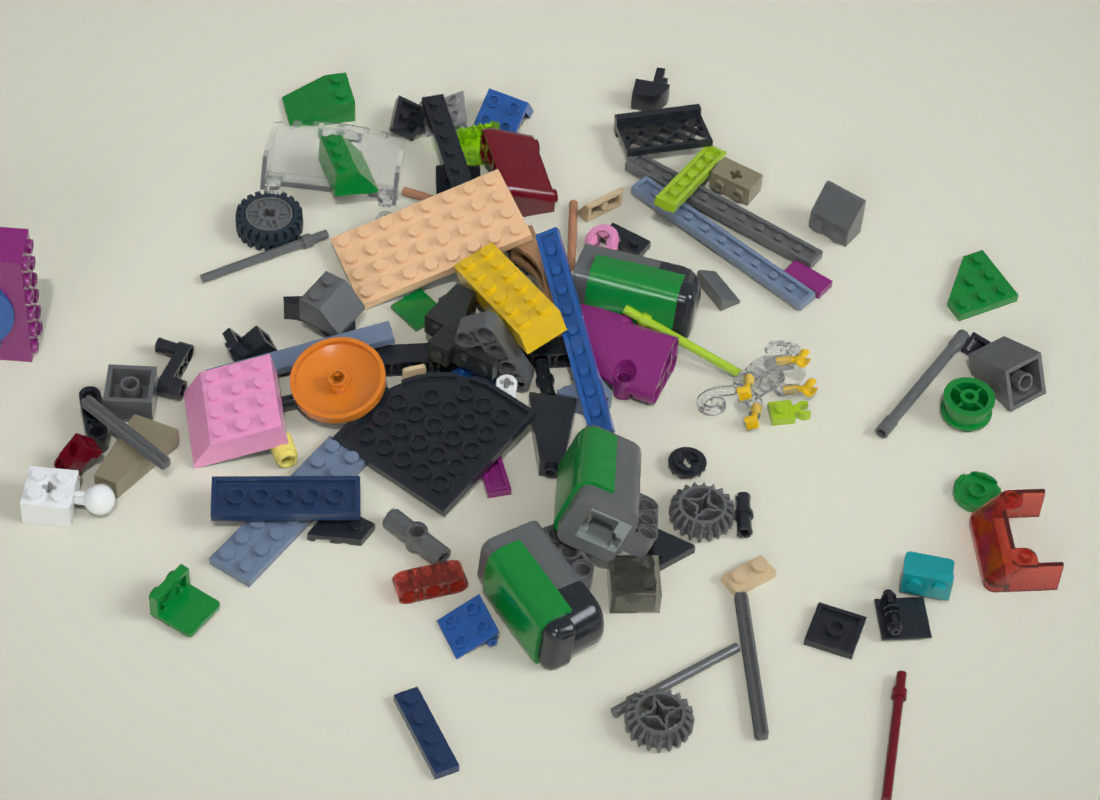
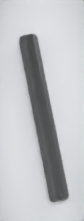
[81,395,171,470]

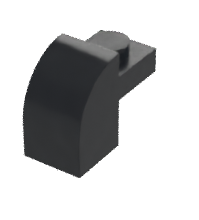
[631,67,670,111]
[222,325,277,362]

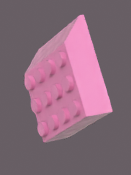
[184,354,289,468]

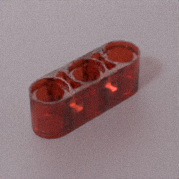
[392,560,469,604]

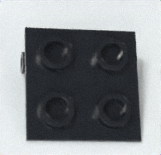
[874,589,932,640]

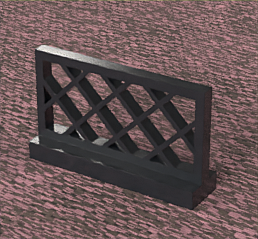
[614,104,713,157]

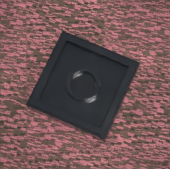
[803,602,867,660]

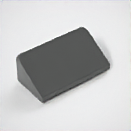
[697,270,740,311]

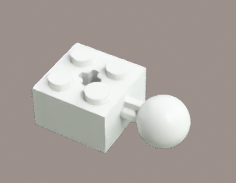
[20,466,115,527]

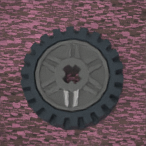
[235,190,303,251]

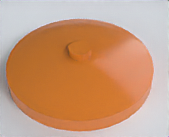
[290,337,386,424]

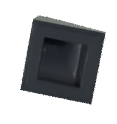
[961,332,991,355]

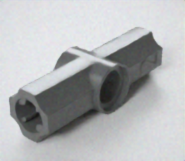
[382,508,451,567]

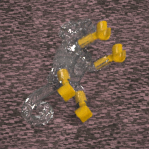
[696,340,818,431]

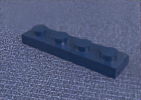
[394,686,459,780]

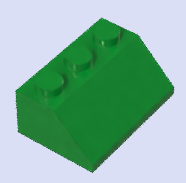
[318,134,379,196]

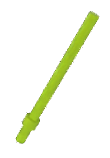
[622,305,749,382]

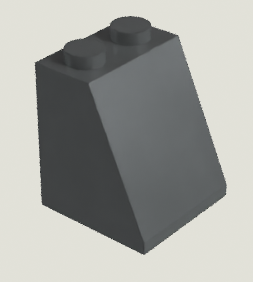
[968,336,1046,412]

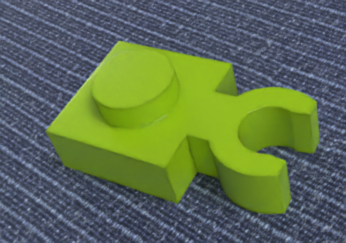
[767,400,811,426]

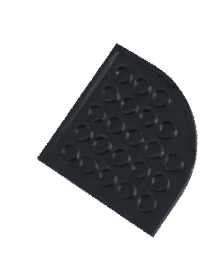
[332,372,537,517]

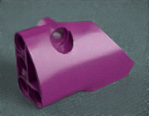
[580,303,679,405]

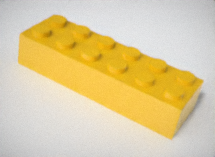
[453,242,567,354]

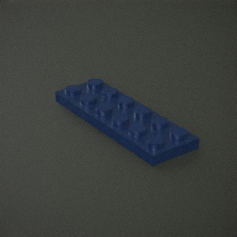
[210,476,360,521]

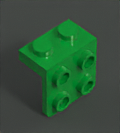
[149,564,220,637]

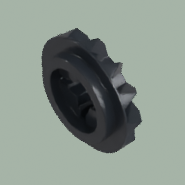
[668,447,707,480]

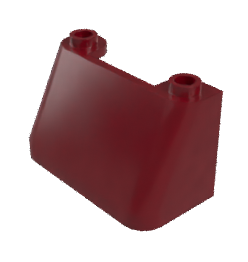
[479,128,558,217]

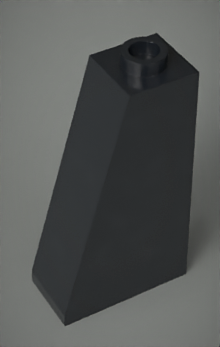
[528,392,577,478]

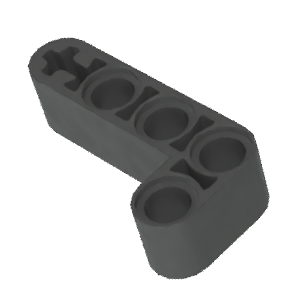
[454,311,534,393]

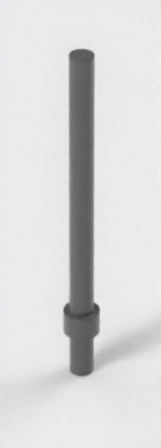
[200,229,329,283]
[611,643,740,717]

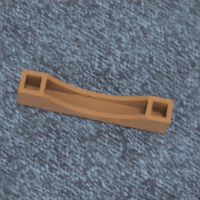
[507,225,563,337]

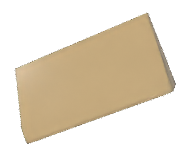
[578,187,623,222]

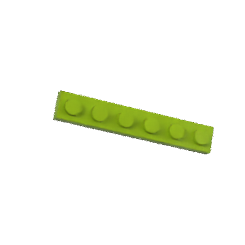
[654,146,727,213]

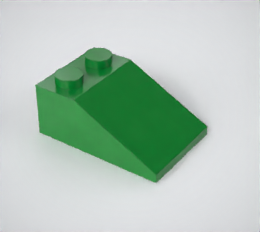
[282,72,355,130]

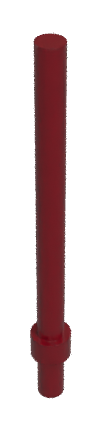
[881,671,907,800]

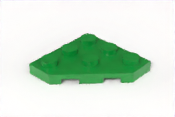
[947,250,1018,321]

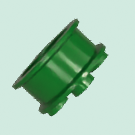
[940,377,995,433]

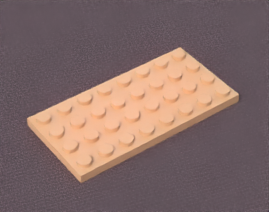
[330,169,533,310]

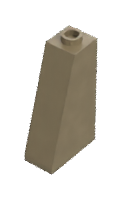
[94,414,179,499]

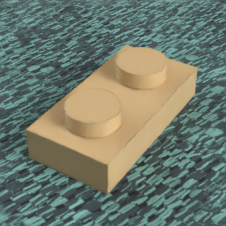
[721,555,776,597]

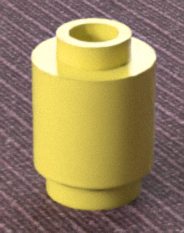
[271,432,298,468]

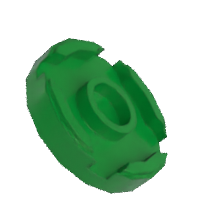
[952,471,1002,514]

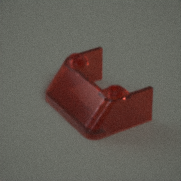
[969,489,1064,593]

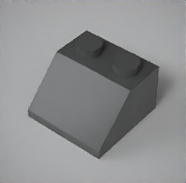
[808,180,866,247]
[299,271,365,335]

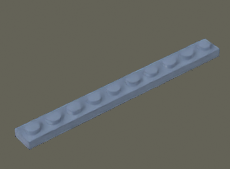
[631,176,816,310]

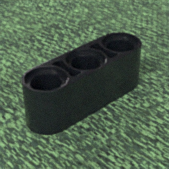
[79,386,109,454]

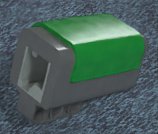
[554,425,659,561]

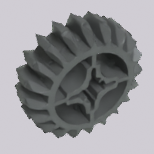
[669,482,735,543]
[624,687,695,753]

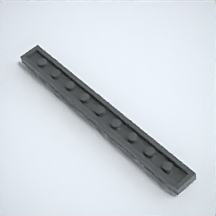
[625,155,823,268]

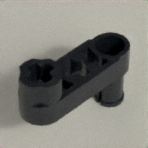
[155,337,194,400]

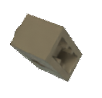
[709,157,763,206]

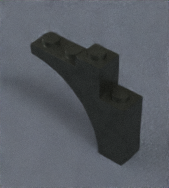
[424,284,498,382]

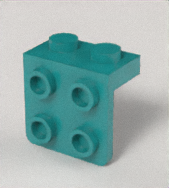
[899,551,955,601]

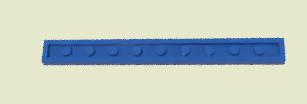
[535,227,615,433]

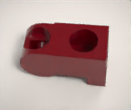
[54,433,102,476]

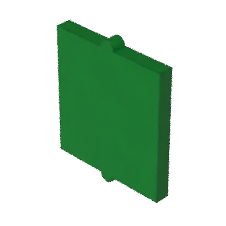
[391,288,437,332]

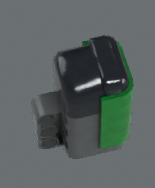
[572,243,701,338]
[477,521,604,669]

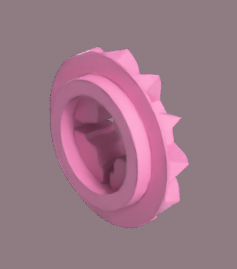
[584,224,620,250]

